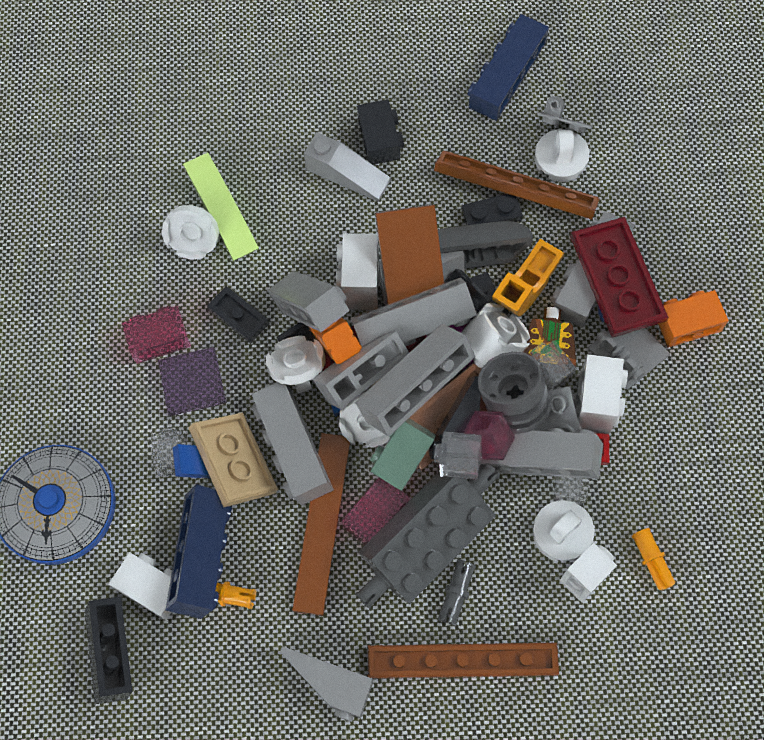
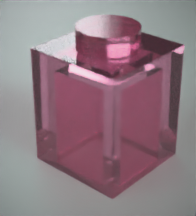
[463,411,515,460]

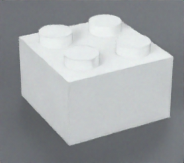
[336,233,379,310]
[576,354,628,434]

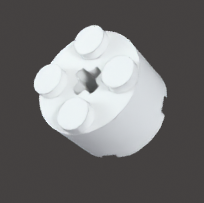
[462,303,530,369]

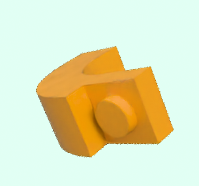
[492,239,564,317]

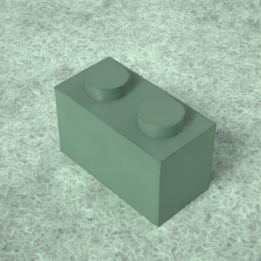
[370,418,435,491]

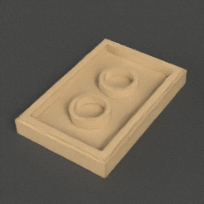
[189,413,279,507]

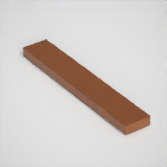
[434,150,600,220]
[292,433,351,617]
[368,643,559,679]

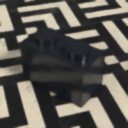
[357,99,404,165]

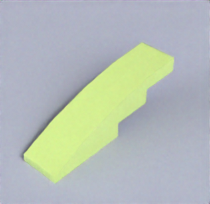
[183,153,259,261]

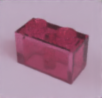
[122,306,192,364]
[342,477,410,545]

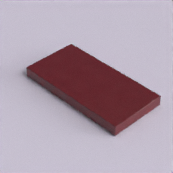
[570,216,669,338]

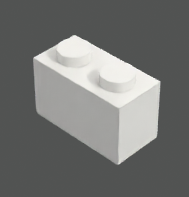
[560,543,617,603]
[108,552,172,620]

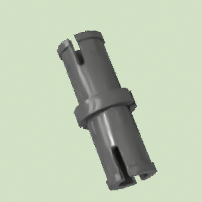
[437,560,476,626]

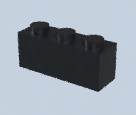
[85,597,133,705]

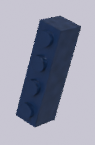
[467,14,549,121]
[165,484,232,619]

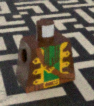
[523,307,576,378]

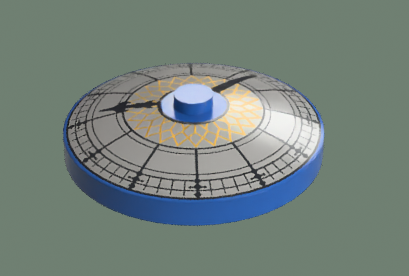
[0,445,116,565]

